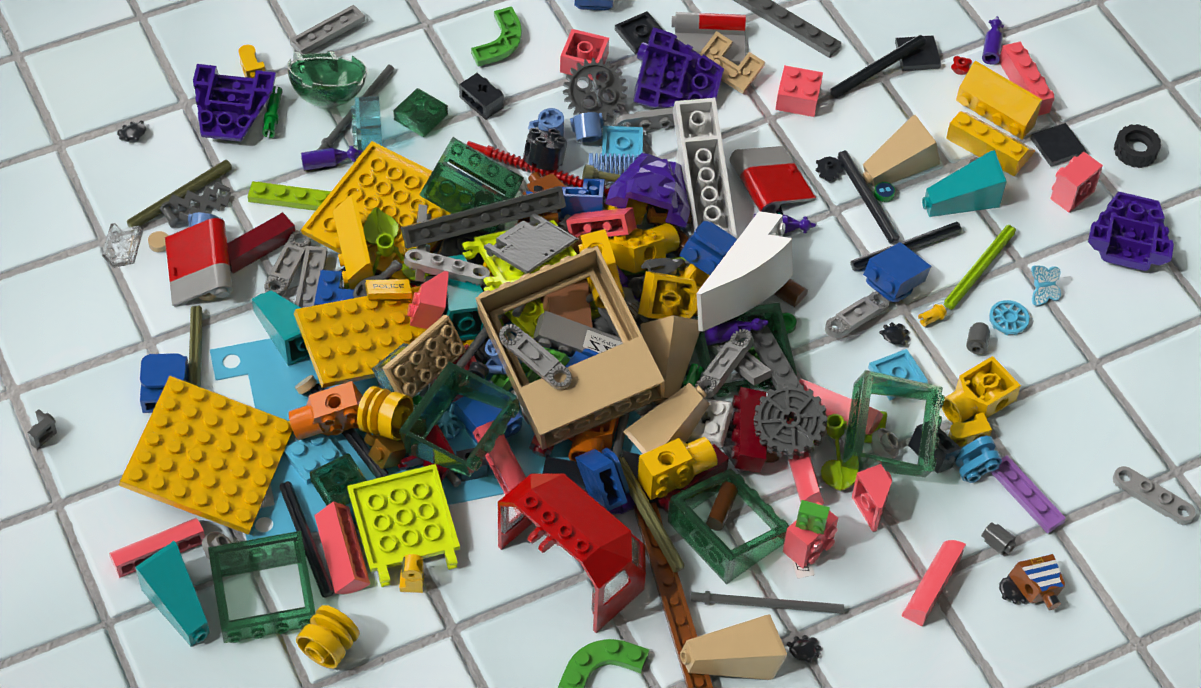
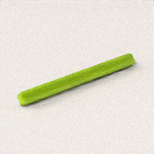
[944,225,1016,310]

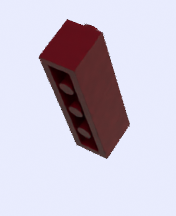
[731,387,766,473]

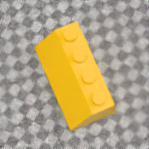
[956,61,1042,139]
[946,111,1035,177]
[331,194,373,290]

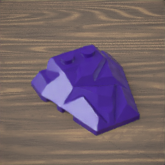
[633,27,724,108]
[193,64,276,141]
[605,153,690,228]
[1088,191,1174,271]

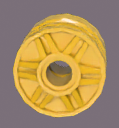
[357,386,414,441]
[296,605,360,669]

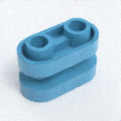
[955,436,1002,483]

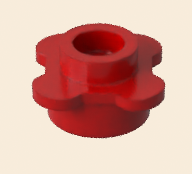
[951,56,972,75]

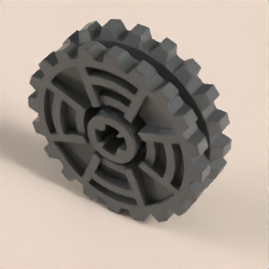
[754,383,827,459]

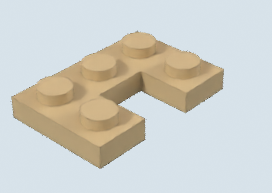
[699,31,765,94]

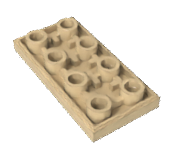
[383,315,466,398]

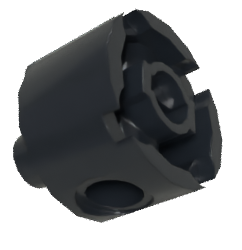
[523,128,567,170]

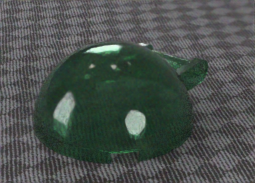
[287,51,368,108]

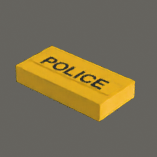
[365,279,412,300]

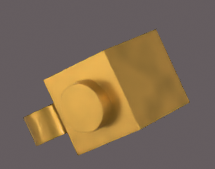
[364,432,409,469]

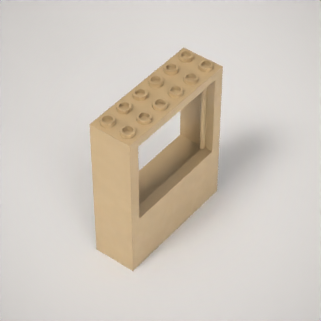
[476,246,665,450]

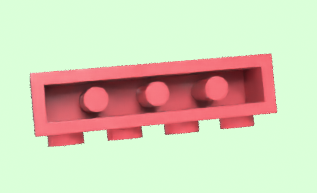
[999,41,1055,116]

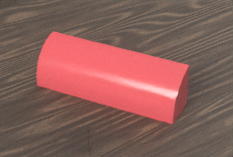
[799,378,883,435]
[787,418,824,504]
[473,420,526,511]
[314,501,370,594]
[109,518,205,578]
[902,540,966,626]

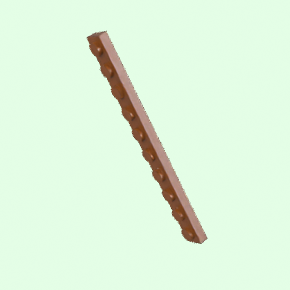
[634,501,713,688]

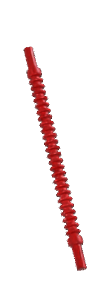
[466,141,648,210]

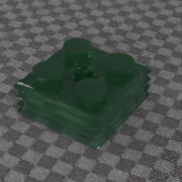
[393,88,448,137]
[310,453,367,506]

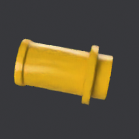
[918,304,947,327]

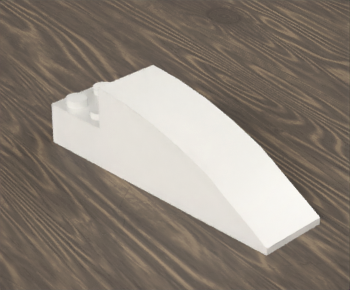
[673,98,737,239]
[697,211,793,332]

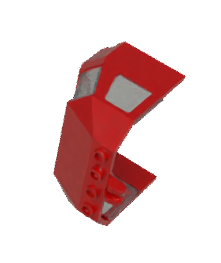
[498,474,646,633]

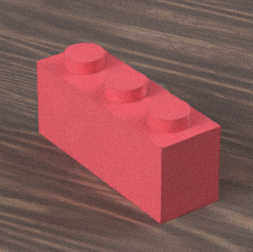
[566,207,637,238]

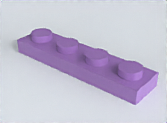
[991,455,1066,534]

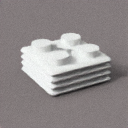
[687,399,733,447]

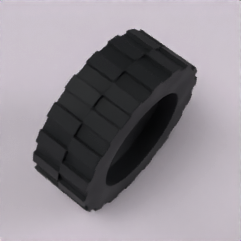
[1114,124,1161,168]

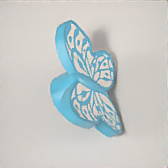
[1031,265,1061,306]

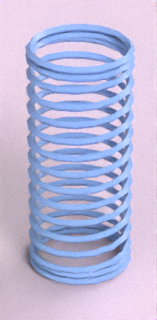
[589,153,639,175]

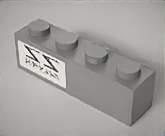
[533,311,623,355]

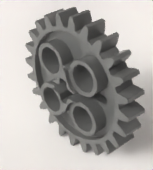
[563,58,628,122]

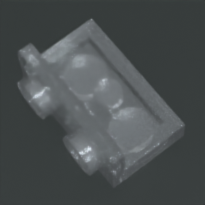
[102,223,143,268]

